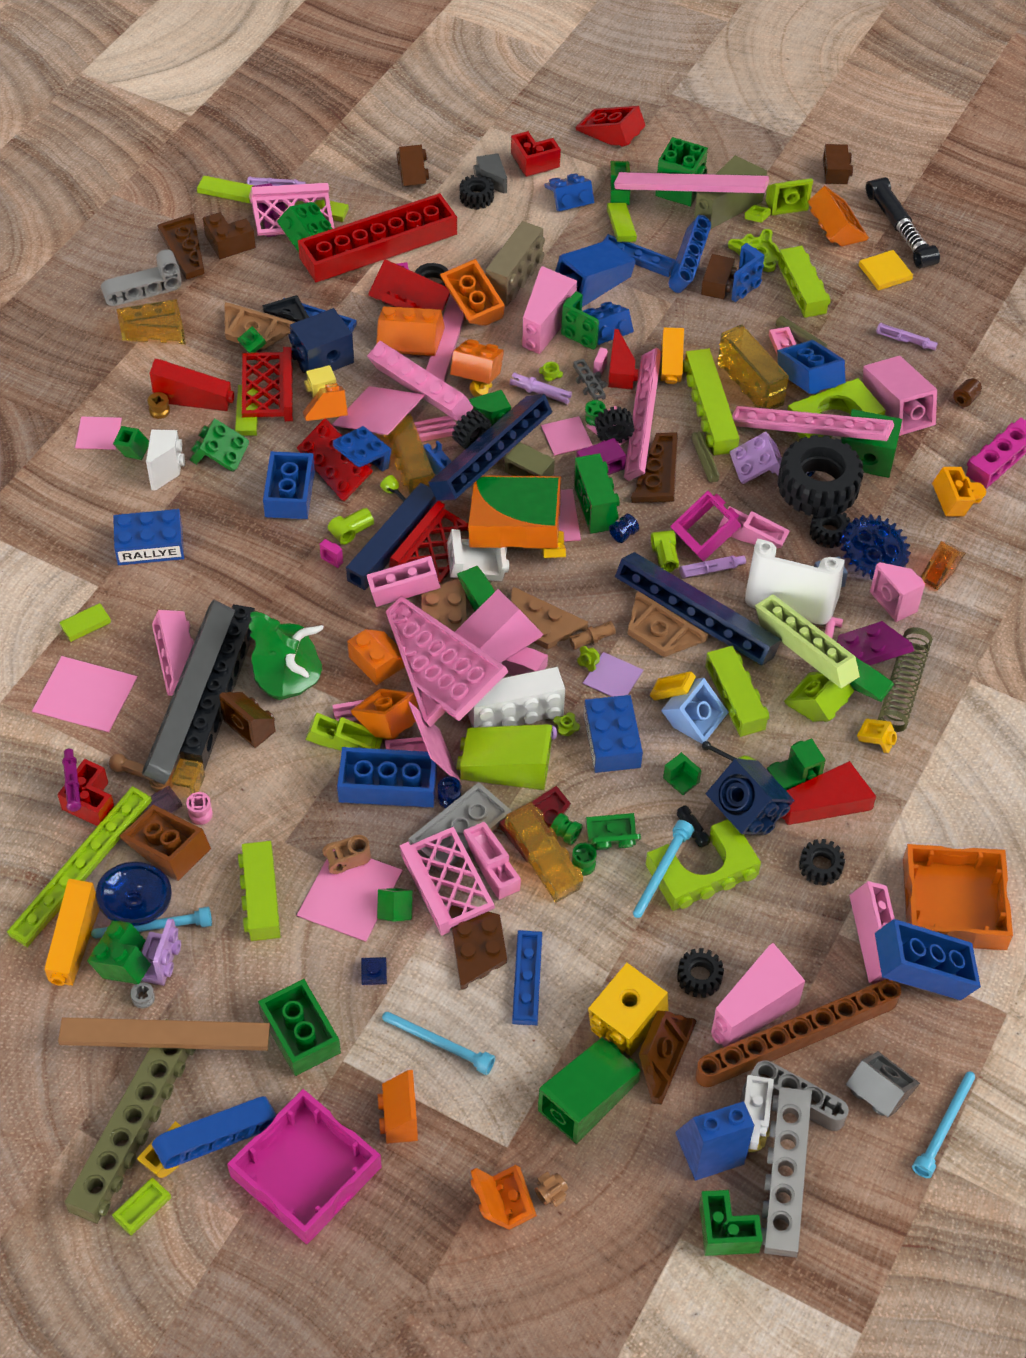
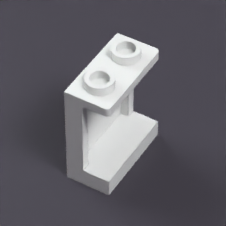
[447,529,509,581]

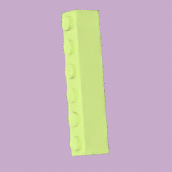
[755,594,860,688]

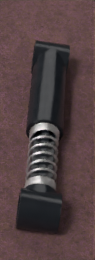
[865,177,940,269]

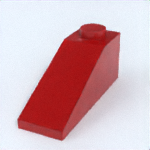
[608,329,639,390]

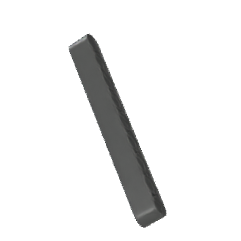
[142,599,235,785]

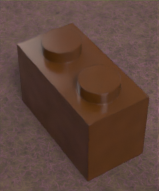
[823,144,853,184]
[701,254,737,300]

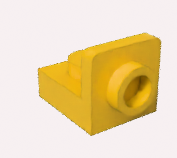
[542,530,566,558]
[857,719,897,753]

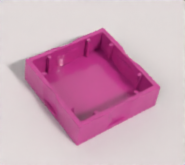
[227,1089,382,1244]

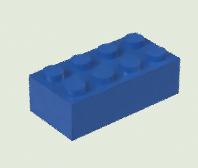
[337,747,438,808]
[875,919,981,1000]

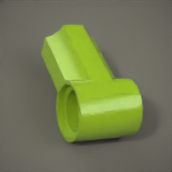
[328,508,374,545]
[651,530,679,572]

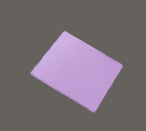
[583,652,643,697]

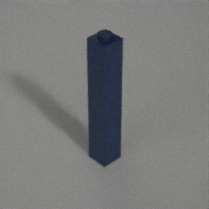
[346,483,437,590]

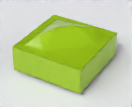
[745,205,771,223]

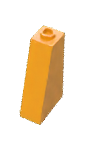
[44,879,100,986]

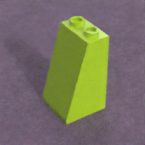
[456,724,552,790]

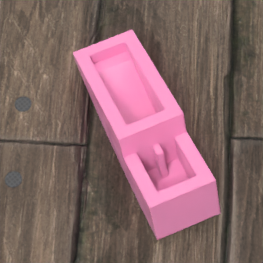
[717,506,790,548]
[501,647,548,676]
[463,821,521,900]

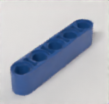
[668,215,711,293]
[152,1096,277,1169]

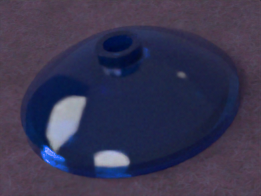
[96,862,172,926]

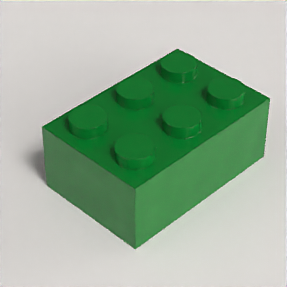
[573,453,620,534]
[258,979,341,1076]

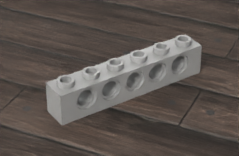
[761,1087,812,1258]

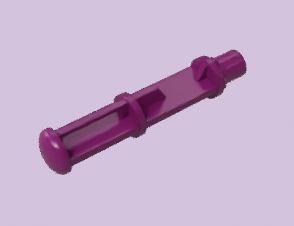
[62,748,81,812]

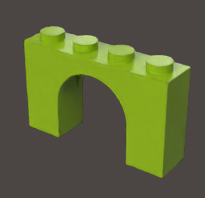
[787,378,886,439]
[646,819,761,911]

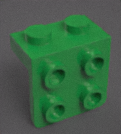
[277,202,333,252]
[561,291,599,350]
[190,418,249,472]
[585,813,641,850]

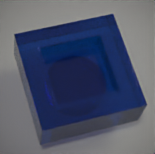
[361,957,387,985]

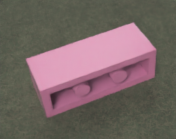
[367,556,440,607]

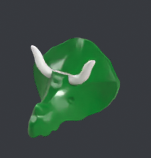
[249,611,324,700]

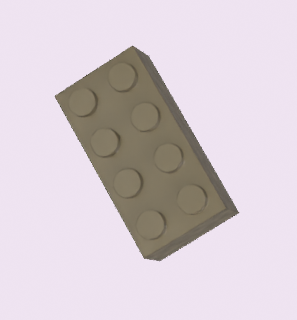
[486,221,545,307]

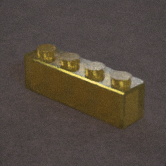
[385,413,434,494]
[504,802,583,903]

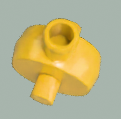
[470,380,492,397]

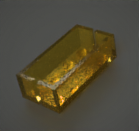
[717,324,789,409]

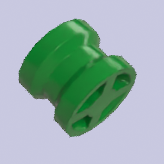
[585,400,606,426]

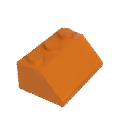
[808,185,869,246]
[440,259,505,326]
[377,306,445,356]

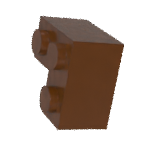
[396,144,429,187]
[203,212,256,259]

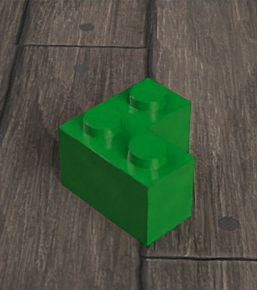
[767,738,826,790]
[87,920,151,985]
[699,1190,763,1256]

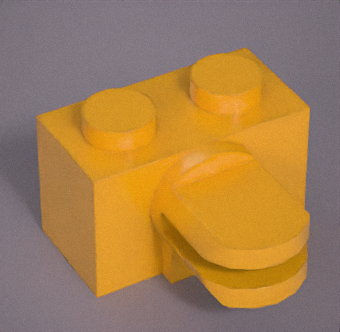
[932,467,986,516]

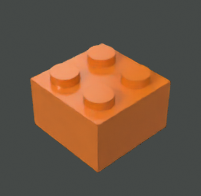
[450,339,504,384]

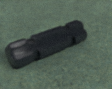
[677,805,710,848]

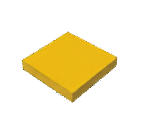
[859,250,913,291]

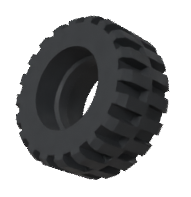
[777,435,864,518]

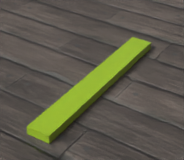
[197,175,349,222]
[7,786,152,948]

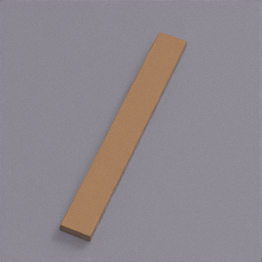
[58,1017,270,1051]

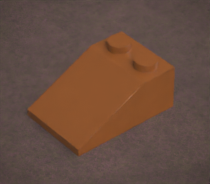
[120,805,211,881]

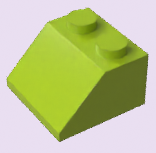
[765,178,813,216]
[784,672,854,722]

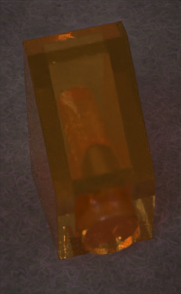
[920,541,966,590]

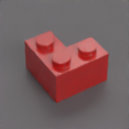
[511,131,561,177]
[57,758,114,826]

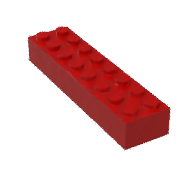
[298,193,457,283]

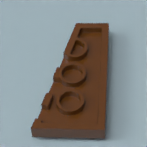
[157,213,205,280]
[631,432,678,503]

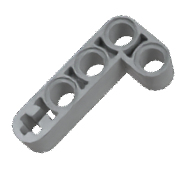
[101,250,181,306]
[740,1060,849,1131]

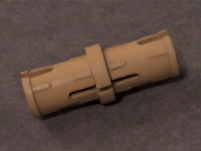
[569,621,616,650]

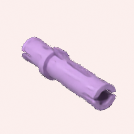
[510,372,572,404]

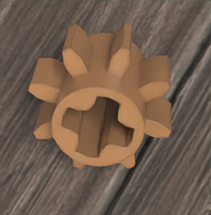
[535,1171,568,1207]

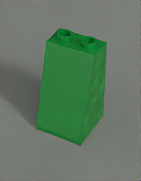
[538,1037,641,1145]

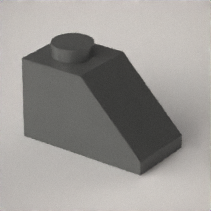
[473,153,507,193]

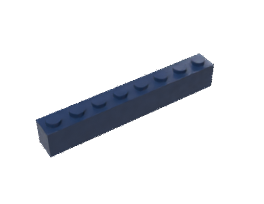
[428,394,552,501]
[615,552,782,665]

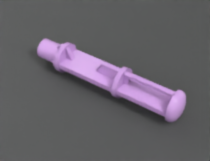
[247,176,306,186]
[876,323,938,350]
[679,555,746,579]

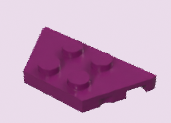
[837,621,914,666]

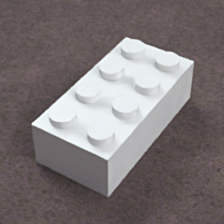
[468,667,565,728]

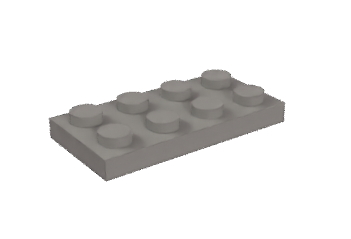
[409,782,512,873]

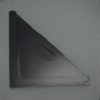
[262,295,309,322]

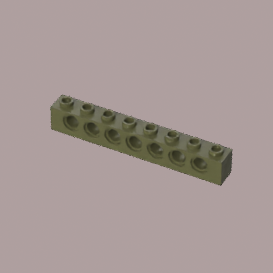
[65,1019,196,1224]

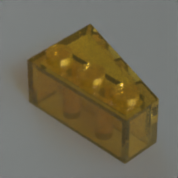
[116,299,186,345]

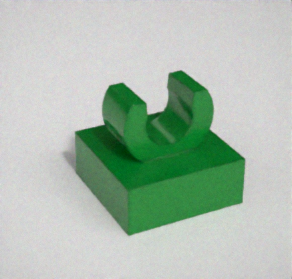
[237,326,267,353]

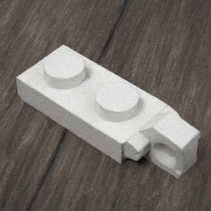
[744,1075,774,1150]

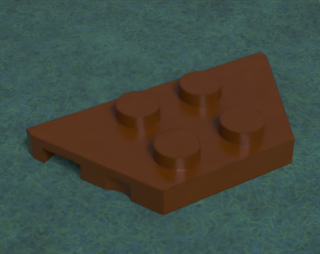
[449,905,507,990]
[639,1010,697,1105]

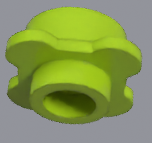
[539,361,563,382]
[577,646,600,672]
[553,712,580,736]

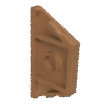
[224,302,295,350]
[421,578,467,632]
[511,587,588,649]
[628,591,708,657]

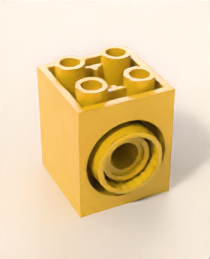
[588,963,669,1057]

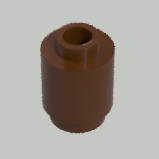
[953,378,982,407]

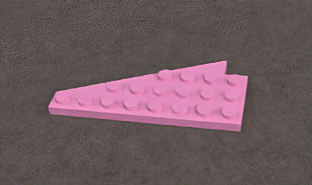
[386,596,509,727]

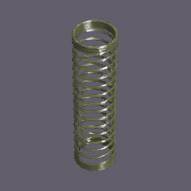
[878,627,933,732]

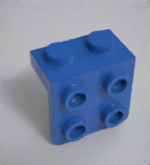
[544,173,595,211]
[731,243,764,302]
[583,302,634,345]
[333,426,391,471]

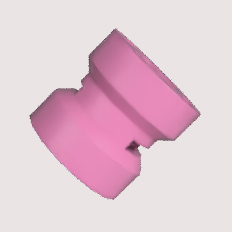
[186,792,213,825]

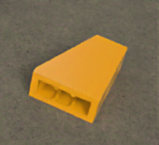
[660,327,684,384]

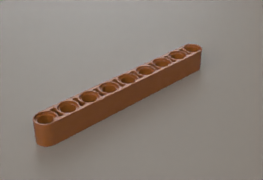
[695,979,901,1087]

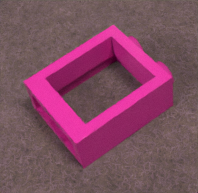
[670,491,742,561]

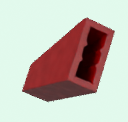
[149,359,234,411]
[780,761,876,825]

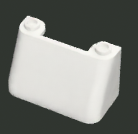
[745,539,845,625]

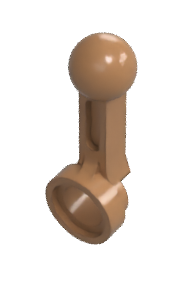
[109,753,174,793]

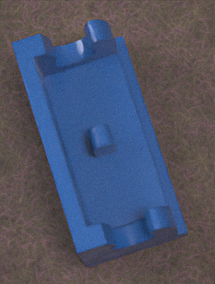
[423,440,452,475]

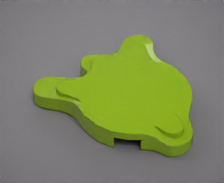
[728,229,779,272]

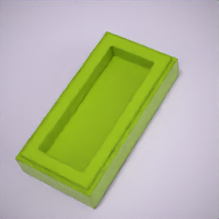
[59,603,111,642]
[112,1177,172,1236]

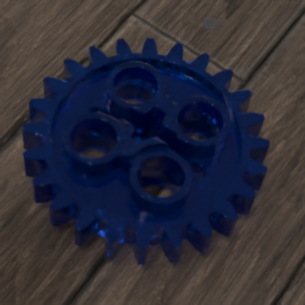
[840,514,911,580]

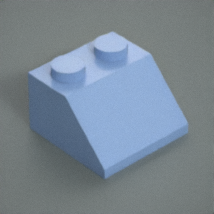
[661,678,729,744]

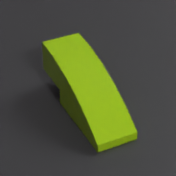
[305,713,383,751]

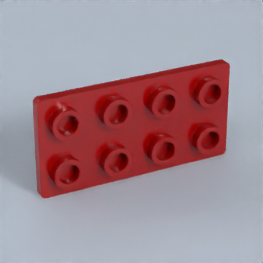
[368,259,451,311]
[297,418,373,501]

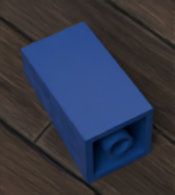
[555,240,636,307]
[675,1101,755,1181]

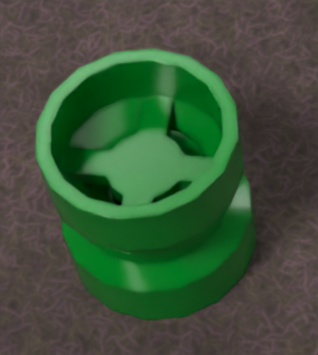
[549,813,583,845]
[572,842,597,876]

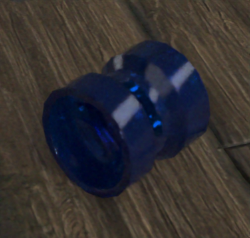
[609,513,640,543]
[438,776,461,808]

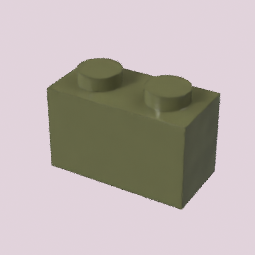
[505,442,555,476]

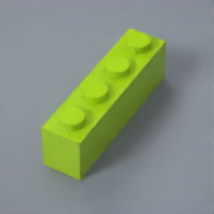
[778,246,831,318]
[705,646,769,737]
[238,841,281,941]

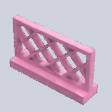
[249,183,334,236]
[399,826,495,936]

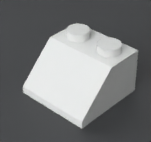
[146,430,185,490]

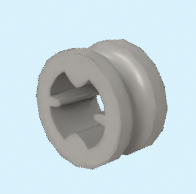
[130,982,155,1009]

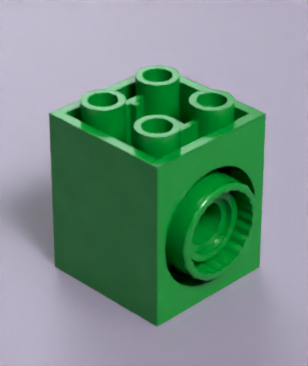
[655,137,708,207]
[841,409,902,478]

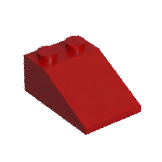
[575,106,646,147]

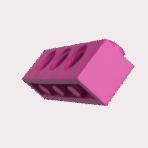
[966,417,1026,489]

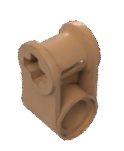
[322,835,371,874]

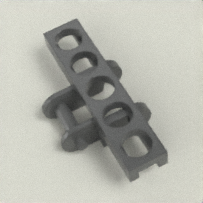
[573,359,607,400]

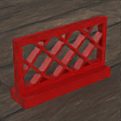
[242,347,293,422]
[389,501,469,584]

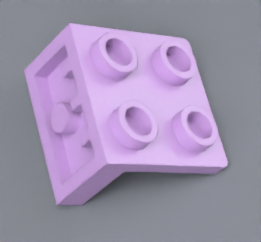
[730,432,782,484]

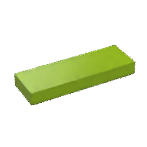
[607,203,637,242]
[235,385,259,436]

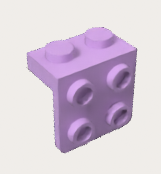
[141,918,181,986]

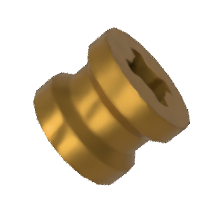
[147,392,170,419]

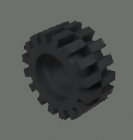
[460,174,494,210]
[595,406,635,443]
[452,410,492,449]
[809,512,851,548]
[799,839,845,886]
[677,948,724,998]

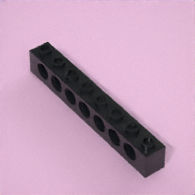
[179,604,255,771]

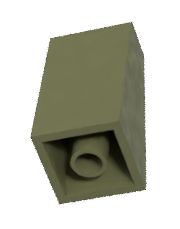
[694,155,767,229]

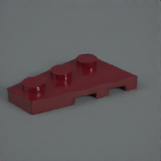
[499,785,571,862]

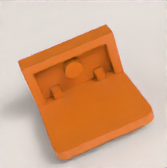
[471,1165,537,1230]

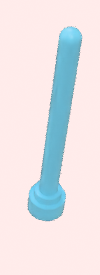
[633,820,694,918]
[91,906,212,939]
[382,1012,496,1075]
[912,1071,975,1178]

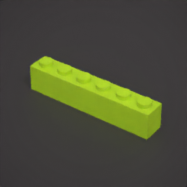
[683,348,740,456]

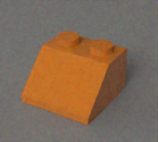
[303,383,348,421]
[347,629,405,685]
[351,689,420,740]
[378,1070,418,1144]

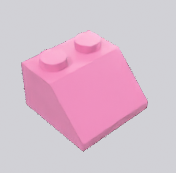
[870,562,925,622]

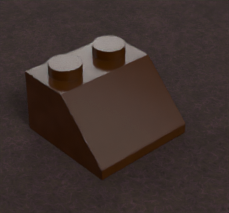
[219,692,276,748]

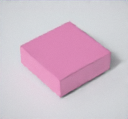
[593,347,608,374]

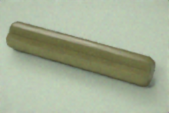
[775,316,827,348]
[691,431,720,483]

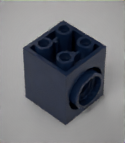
[288,308,354,374]
[705,759,795,835]

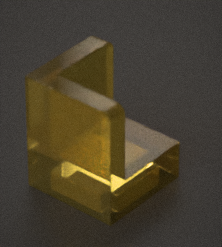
[172,759,205,794]

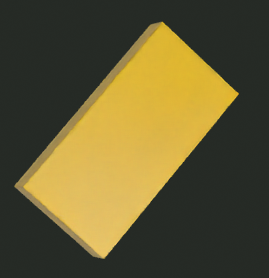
[649,672,696,701]

